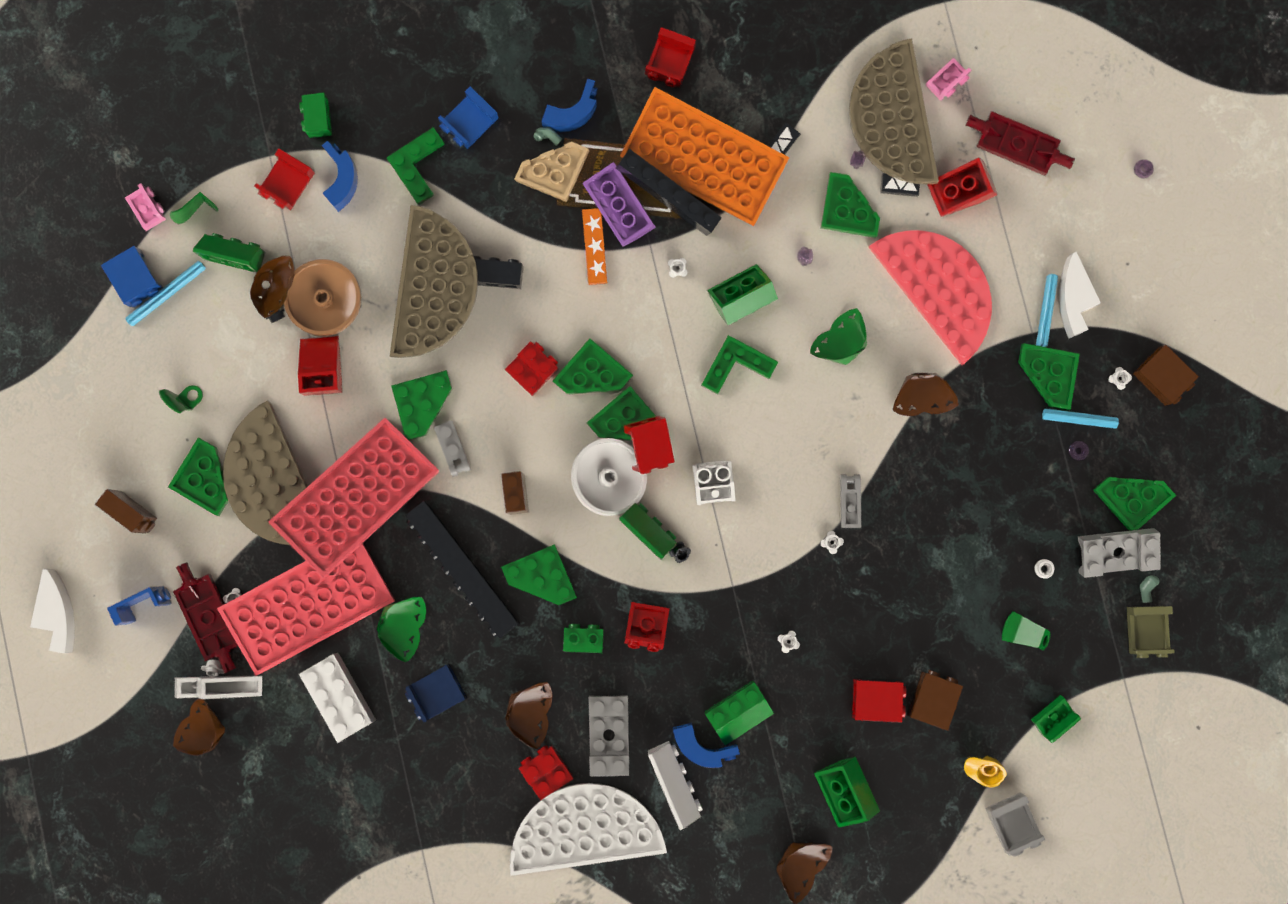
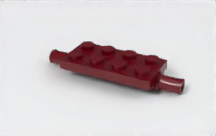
[965,111,1075,176]
[173,562,238,673]

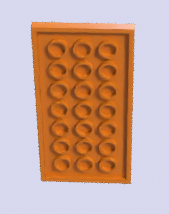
[620,87,790,226]

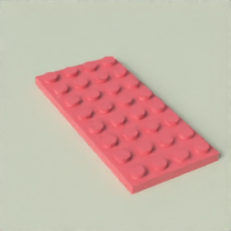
[268,418,439,578]
[217,543,395,676]

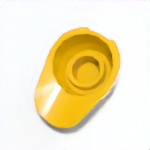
[964,757,1006,787]

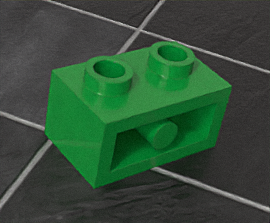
[299,93,332,138]
[563,624,604,653]

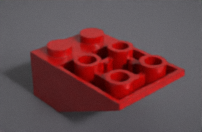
[298,336,343,396]

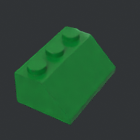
[193,233,265,273]
[707,264,778,325]
[619,503,677,560]
[704,680,774,745]
[814,757,880,828]

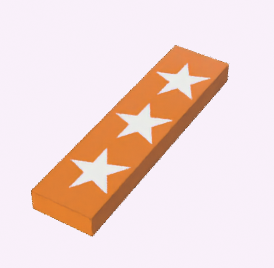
[582,208,607,285]

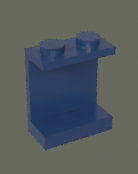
[405,664,467,723]

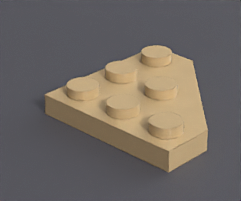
[515,142,589,202]

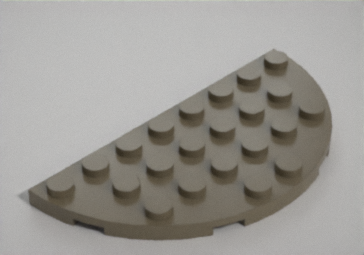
[849,38,939,184]
[390,205,478,358]
[223,400,308,545]

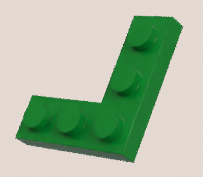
[387,127,445,206]
[701,335,778,395]

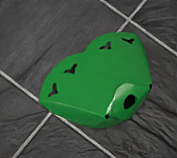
[810,308,867,365]
[377,597,426,662]

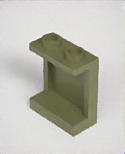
[1127,606,1175,658]

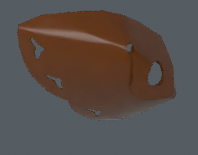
[250,256,294,318]
[893,373,959,416]
[505,682,552,749]
[173,699,225,756]
[776,842,832,904]

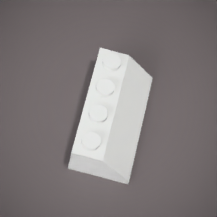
[648,741,702,830]

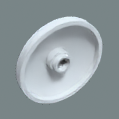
[571,438,647,516]

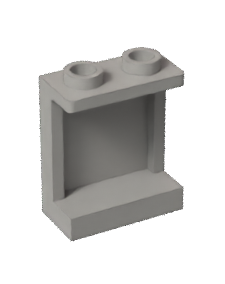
[985,793,1045,856]

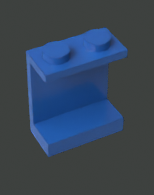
[438,87,498,149]
[101,246,163,307]
[107,586,172,626]

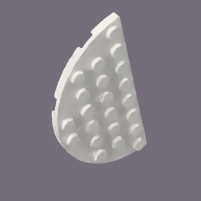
[510,783,667,876]

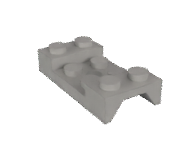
[1078,528,1160,578]
[589,695,629,776]

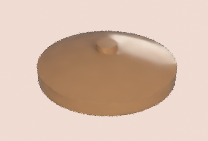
[284,259,362,336]

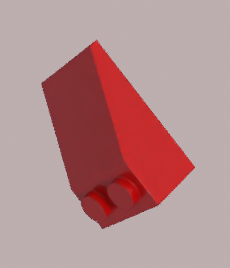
[927,157,998,217]

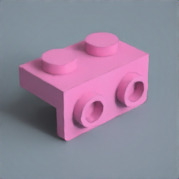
[925,58,971,101]
[125,183,166,231]

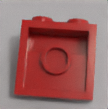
[505,341,559,396]
[625,602,669,652]
[519,745,573,801]

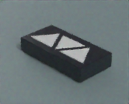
[768,123,801,155]
[881,173,920,197]

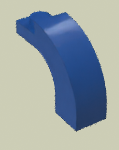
[542,79,597,132]
[322,141,358,212]
[673,723,740,768]

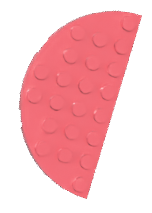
[869,230,992,365]

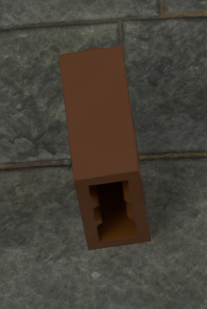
[1133,345,1198,406]
[501,471,529,515]
[95,489,157,534]
[907,670,963,731]

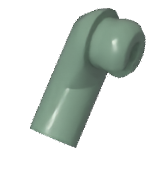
[533,127,562,146]
[1140,575,1159,603]

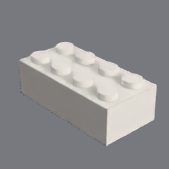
[299,653,376,743]

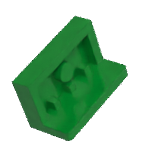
[1031,695,1081,743]

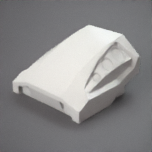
[692,461,736,505]

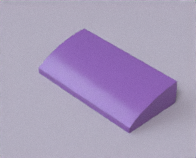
[583,162,656,246]

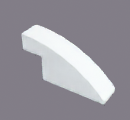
[1059,252,1101,339]
[30,569,75,654]
[175,676,262,699]

